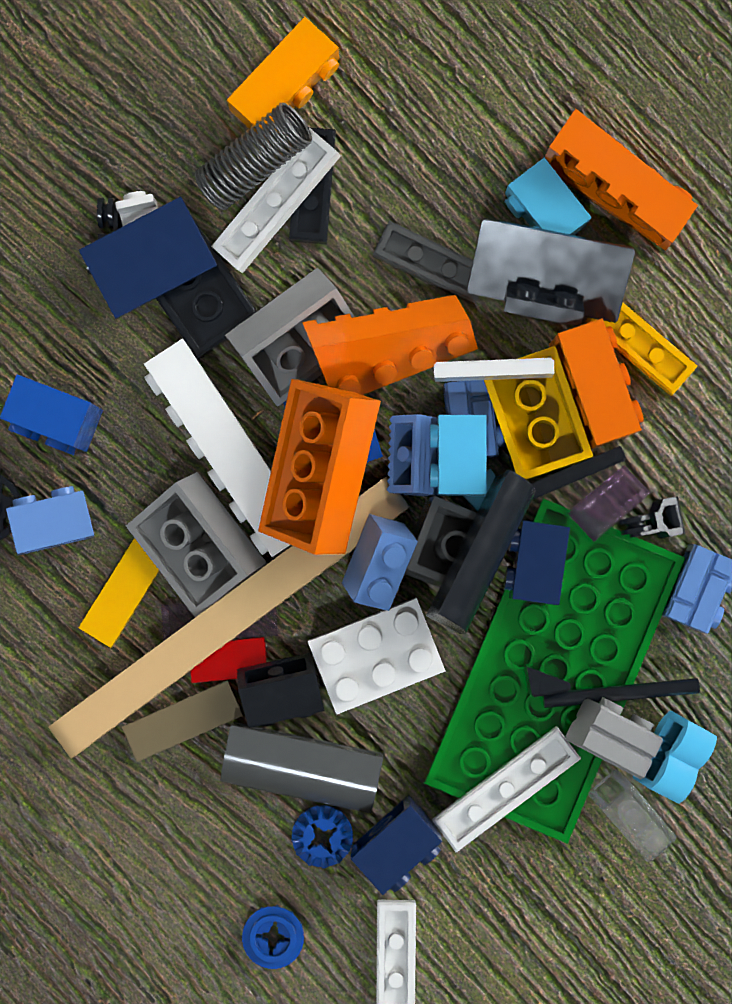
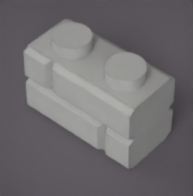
[565,697,663,780]

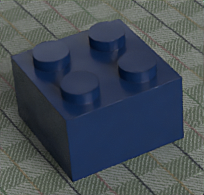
[351,794,443,895]

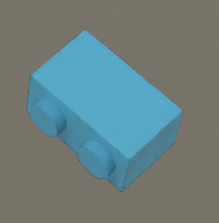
[505,157,592,235]
[430,415,486,496]

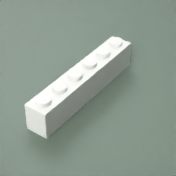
[144,338,292,557]

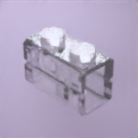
[588,769,677,863]

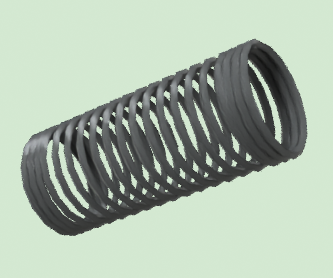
[195,102,312,210]

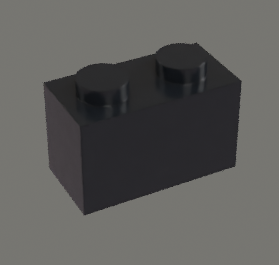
[237,652,325,728]

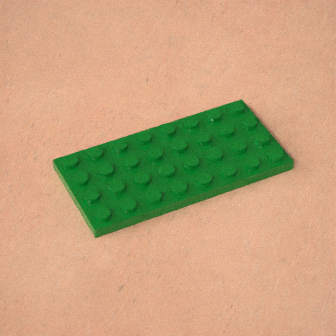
[424,498,685,844]

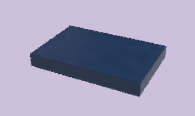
[79,196,218,319]

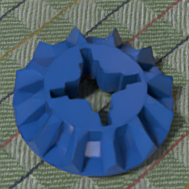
[291,805,353,869]
[242,905,304,969]

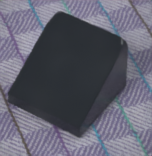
[524,665,571,697]

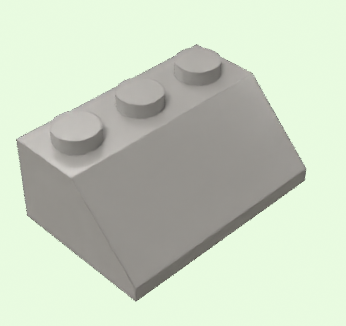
[225,267,354,407]
[126,472,267,617]

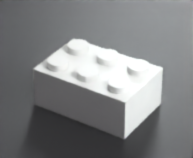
[308,597,445,715]

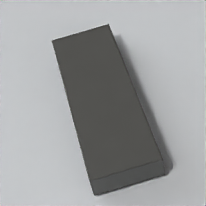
[373,221,479,306]

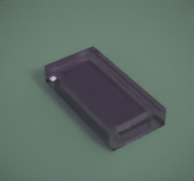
[568,465,651,542]

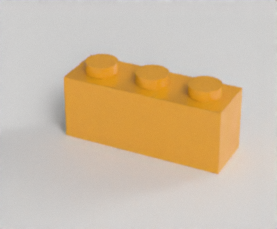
[227,17,339,137]

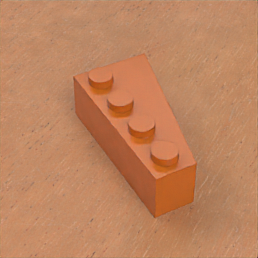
[302,295,478,395]

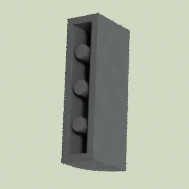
[220,722,383,814]

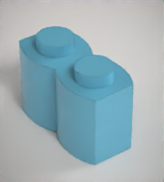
[633,710,717,804]

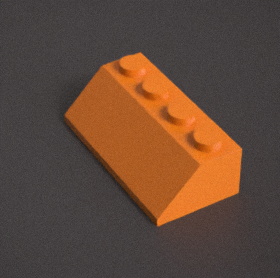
[258,379,381,555]

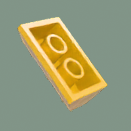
[484,346,593,480]

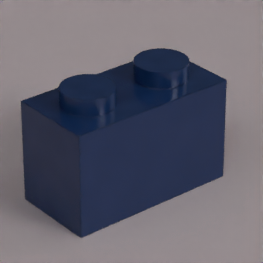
[504,521,570,605]

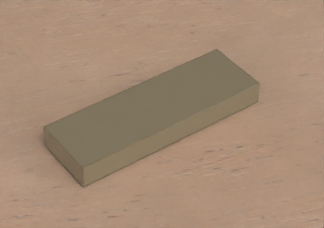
[122,680,244,762]

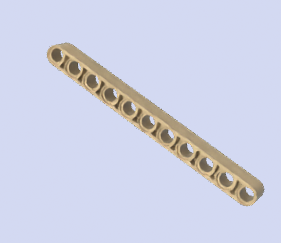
[48,477,410,759]

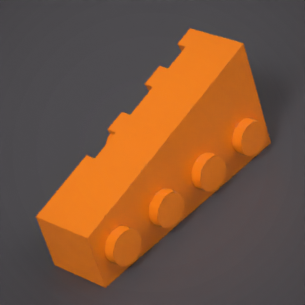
[545,108,698,251]

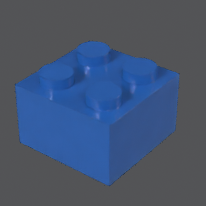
[0,374,103,455]

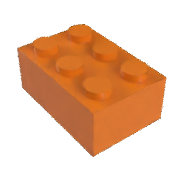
[549,318,644,449]

